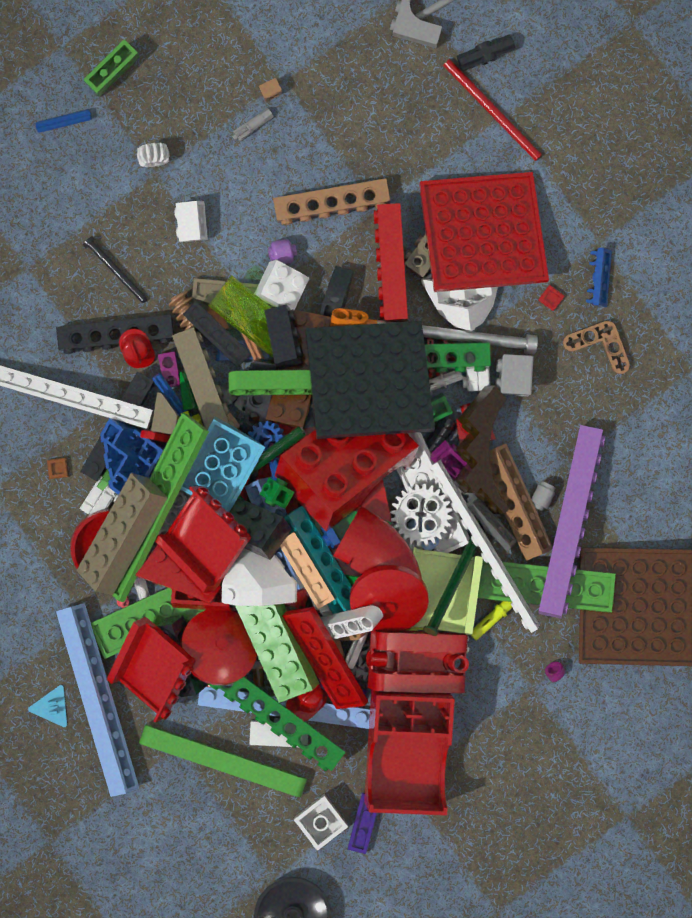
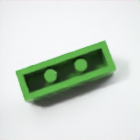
[83,39,140,97]

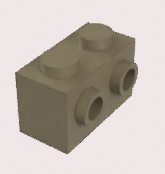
[404,234,431,278]

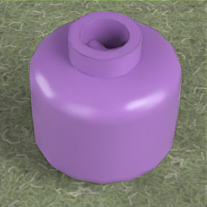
[268,239,297,264]

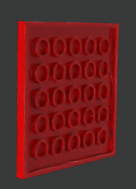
[419,172,549,292]

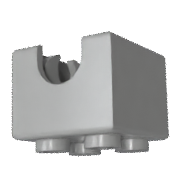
[495,354,533,397]

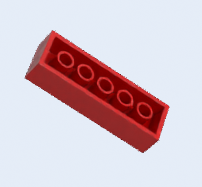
[373,203,408,322]

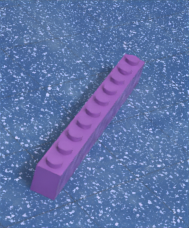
[539,425,606,619]

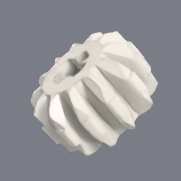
[137,143,170,167]

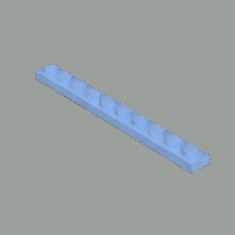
[198,687,370,729]

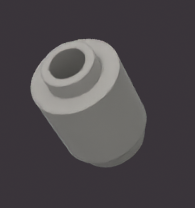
[531,481,556,511]

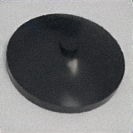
[254,877,331,918]

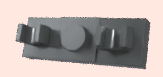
[468,498,517,552]

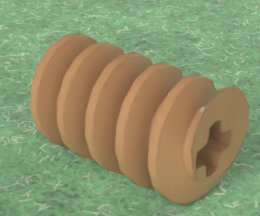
[169,290,197,331]

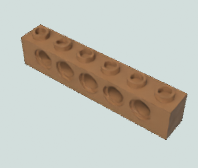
[273,179,390,225]
[489,444,553,561]

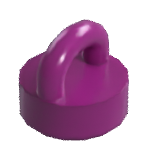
[545,661,565,682]

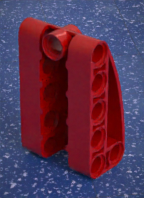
[366,630,469,693]

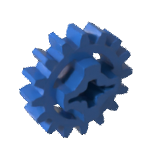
[248,421,285,463]

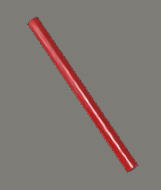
[443,59,542,161]

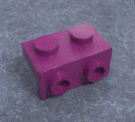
[430,440,467,481]

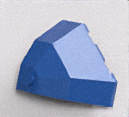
[100,418,166,495]

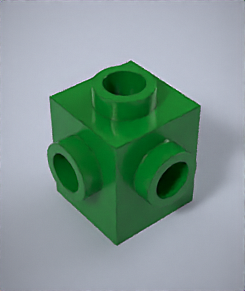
[260,477,294,509]

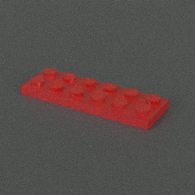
[282,607,368,709]

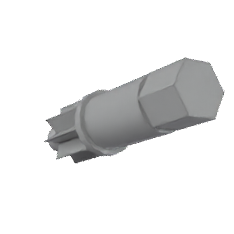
[232,108,273,141]

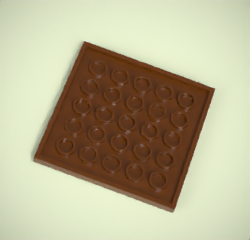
[579,548,692,667]

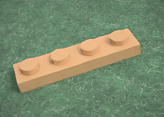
[280,532,334,609]

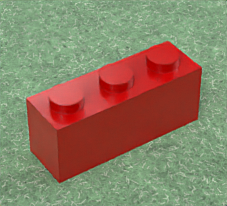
[171,589,232,611]

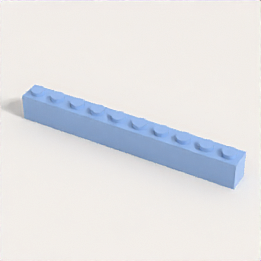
[56,603,139,797]

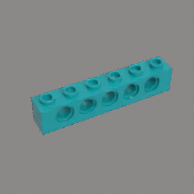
[283,506,352,614]

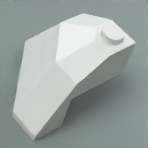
[421,274,498,331]
[222,548,297,606]

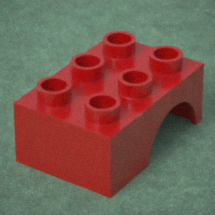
[275,430,419,532]
[364,689,455,815]

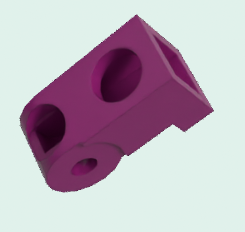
[158,351,180,388]

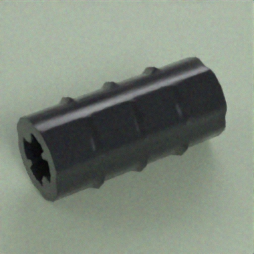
[425,417,456,453]

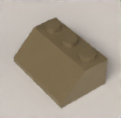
[151,392,180,435]

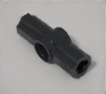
[457,34,516,72]

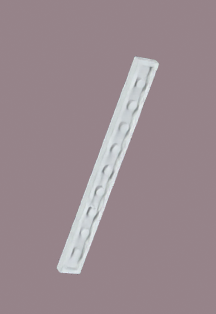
[0,366,154,430]
[431,460,540,633]

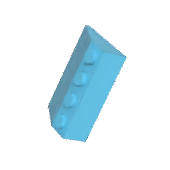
[180,416,265,512]

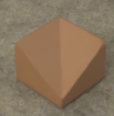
[259,78,282,102]

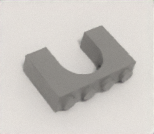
[390,0,442,48]

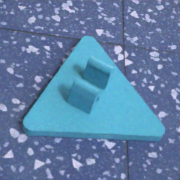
[28,685,67,727]

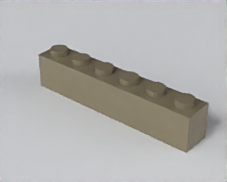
[172,327,236,429]

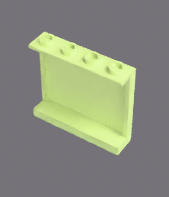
[412,547,483,635]

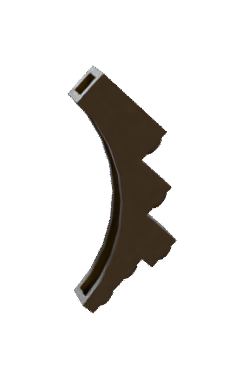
[454,386,509,514]

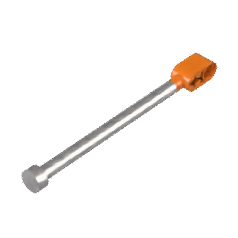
[329,308,538,355]

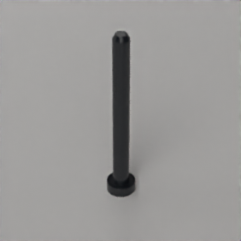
[83,236,147,303]

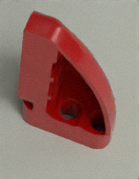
[333,506,422,578]

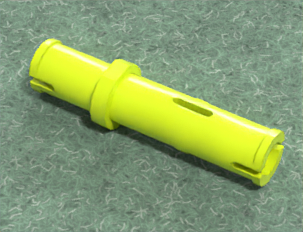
[471,601,512,641]

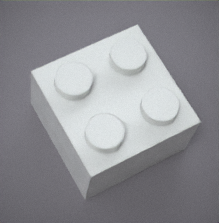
[254,260,309,310]
[294,794,348,851]

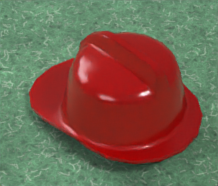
[119,329,155,369]
[286,684,327,721]

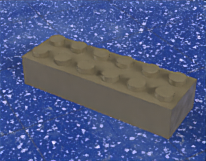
[77,473,168,595]

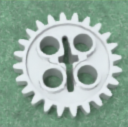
[390,484,454,547]

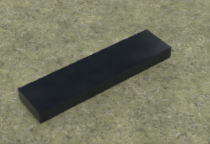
[182,300,251,368]

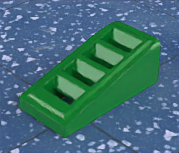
[179,372,199,410]

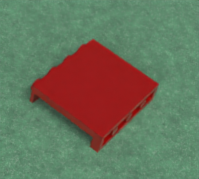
[155,486,252,592]
[106,617,195,723]

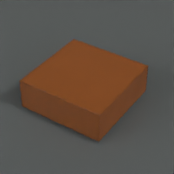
[47,458,69,479]

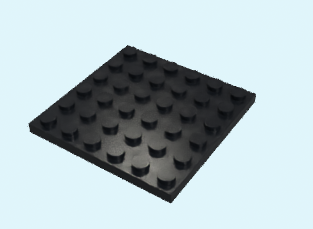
[305,321,435,439]

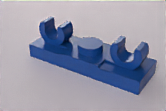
[586,248,612,308]

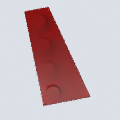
[135,544,222,604]

